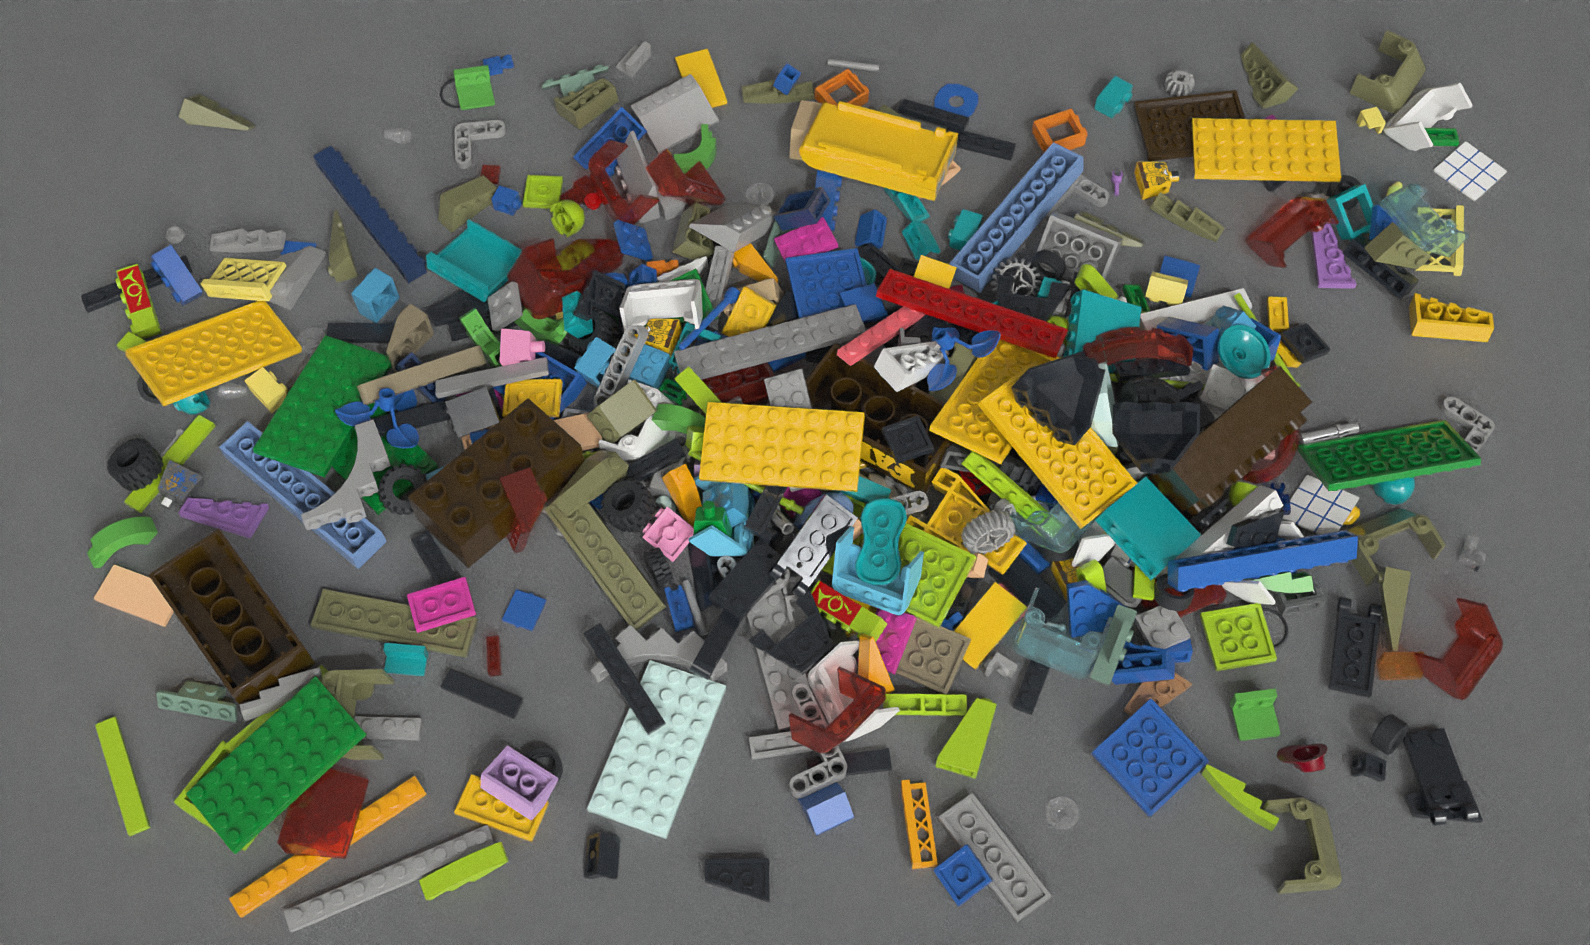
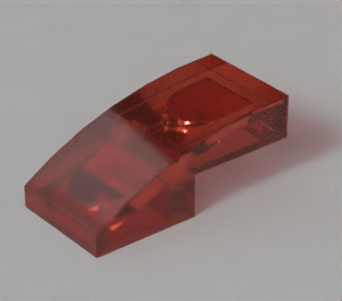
[560,175,598,205]

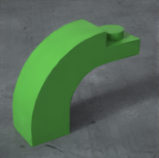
[674,124,717,179]
[514,304,568,344]
[459,308,502,368]
[652,404,706,435]
[87,517,158,568]

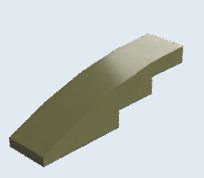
[742,80,815,104]
[1150,192,1225,242]

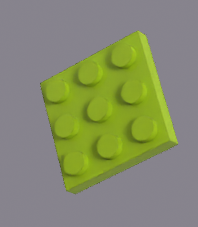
[1200,603,1277,671]

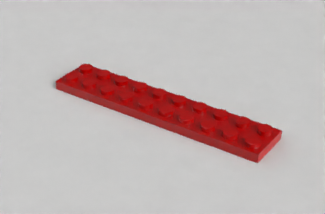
[876,269,1068,359]

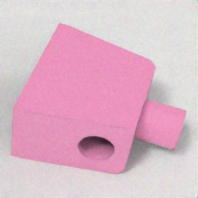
[500,329,545,366]

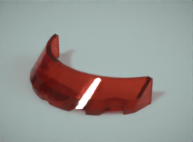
[1082,327,1193,366]
[1241,366,1300,484]

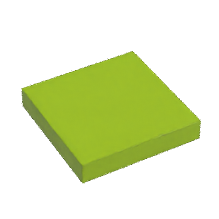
[523,175,563,209]

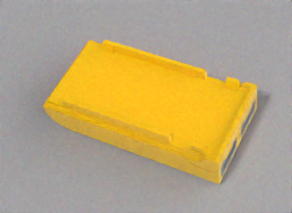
[799,101,958,201]

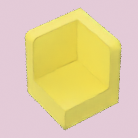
[1356,107,1386,134]

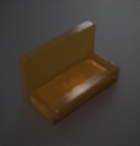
[1377,651,1425,680]

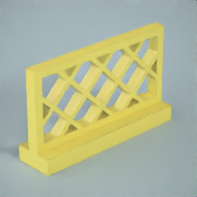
[1416,205,1464,276]
[201,258,286,301]

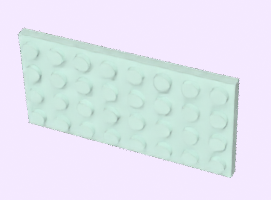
[587,660,726,839]

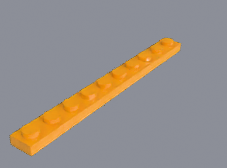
[229,776,427,918]

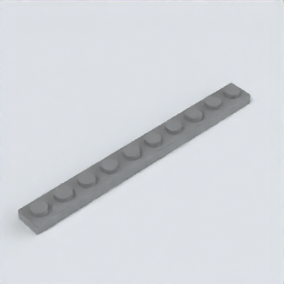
[283,825,495,933]

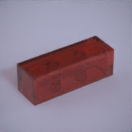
[486,636,502,677]

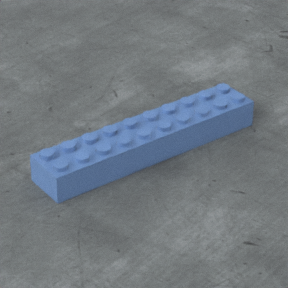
[949,142,1083,293]
[219,421,387,569]

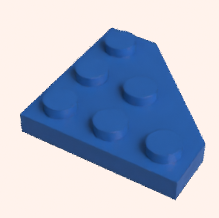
[1066,580,1128,638]

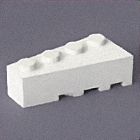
[874,341,949,392]

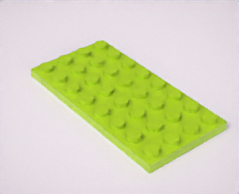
[821,494,977,628]

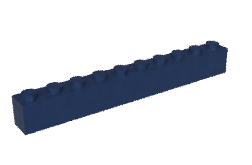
[313,146,427,284]

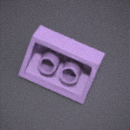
[481,745,558,821]

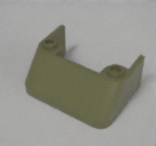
[1350,30,1426,113]
[1347,509,1446,586]
[322,669,394,760]
[1262,798,1342,894]

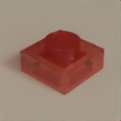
[480,165,501,184]

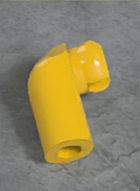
[1343,506,1360,525]

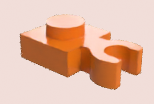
[647,260,679,277]

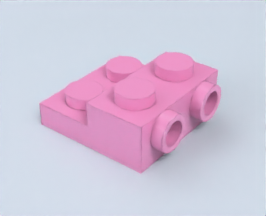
[642,507,694,562]

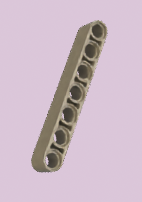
[357,345,487,405]

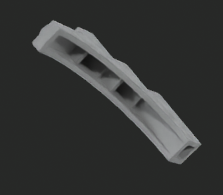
[301,419,390,530]
[590,625,727,683]

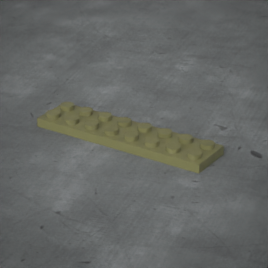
[544,502,666,631]
[311,589,478,658]

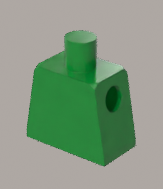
[693,501,732,538]

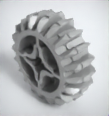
[991,258,1041,299]
[961,510,1015,555]

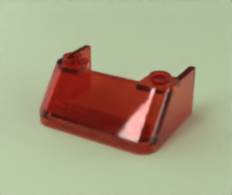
[588,140,660,225]
[646,149,726,206]
[1245,197,1339,268]
[507,238,584,319]
[500,468,547,554]
[1414,598,1503,700]
[789,666,886,753]

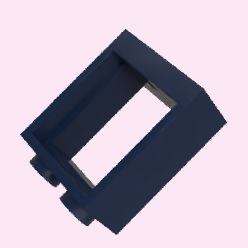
[774,187,830,231]

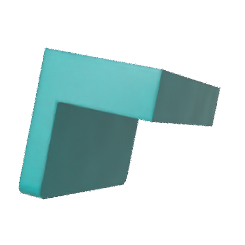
[902,220,941,260]
[383,643,429,676]

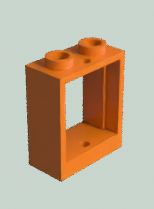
[814,69,869,107]
[1032,108,1088,153]

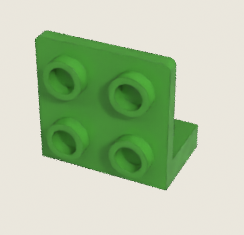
[453,65,495,110]
[1230,689,1281,741]

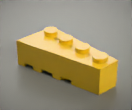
[1409,293,1494,342]

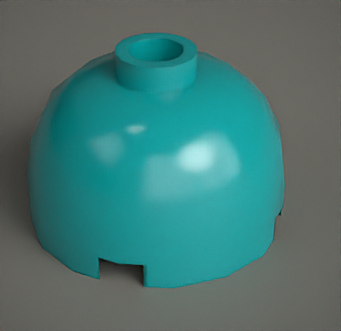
[173,391,211,415]
[1373,477,1415,505]

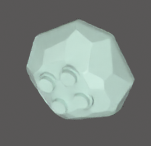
[1091,362,1119,447]

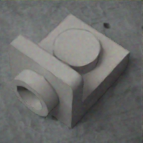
[984,652,1018,678]

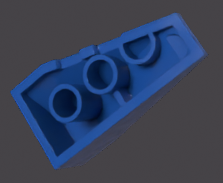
[573,107,647,170]

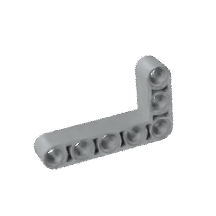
[593,325,648,428]
[790,683,847,798]

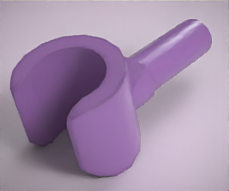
[1111,171,1123,196]

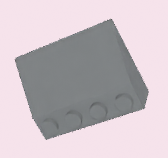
[631,74,719,154]
[615,131,660,224]
[689,203,776,252]
[1036,211,1123,282]

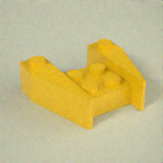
[906,468,991,553]

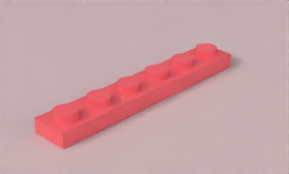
[837,307,926,366]

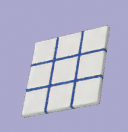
[1433,141,1507,202]
[1283,475,1359,535]

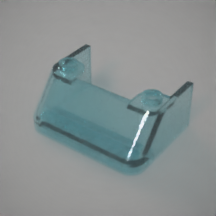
[1380,183,1470,257]
[1010,502,1107,553]
[1013,587,1113,679]

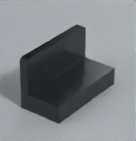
[584,832,620,880]

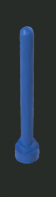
[679,287,740,350]

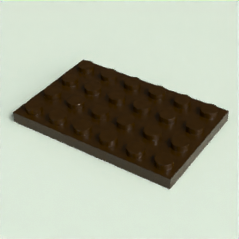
[1133,90,1245,162]

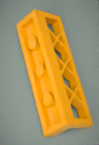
[900,780,938,869]

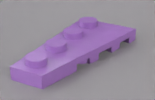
[1310,223,1357,288]
[178,497,269,539]

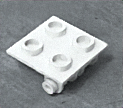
[1200,364,1248,410]

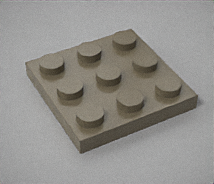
[895,616,971,695]

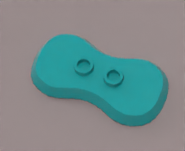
[855,498,907,585]

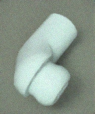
[656,495,676,512]

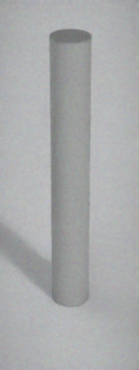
[828,59,879,72]
[682,580,708,636]

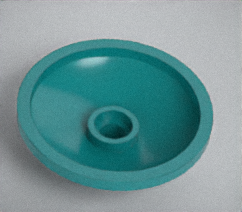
[1218,325,1271,379]

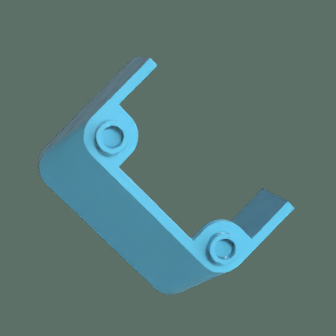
[688,476,755,556]
[832,526,924,615]

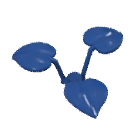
[927,327,1001,391]
[335,388,419,448]

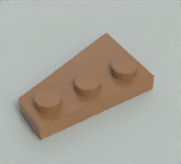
[1124,673,1192,716]

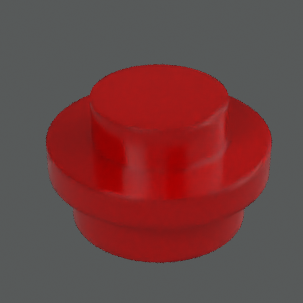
[584,192,602,210]

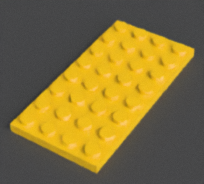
[1192,118,1341,182]
[125,301,302,406]
[929,340,1060,464]
[978,361,1137,529]
[699,402,865,492]

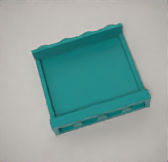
[426,219,526,302]
[1064,290,1142,374]
[1095,477,1201,580]

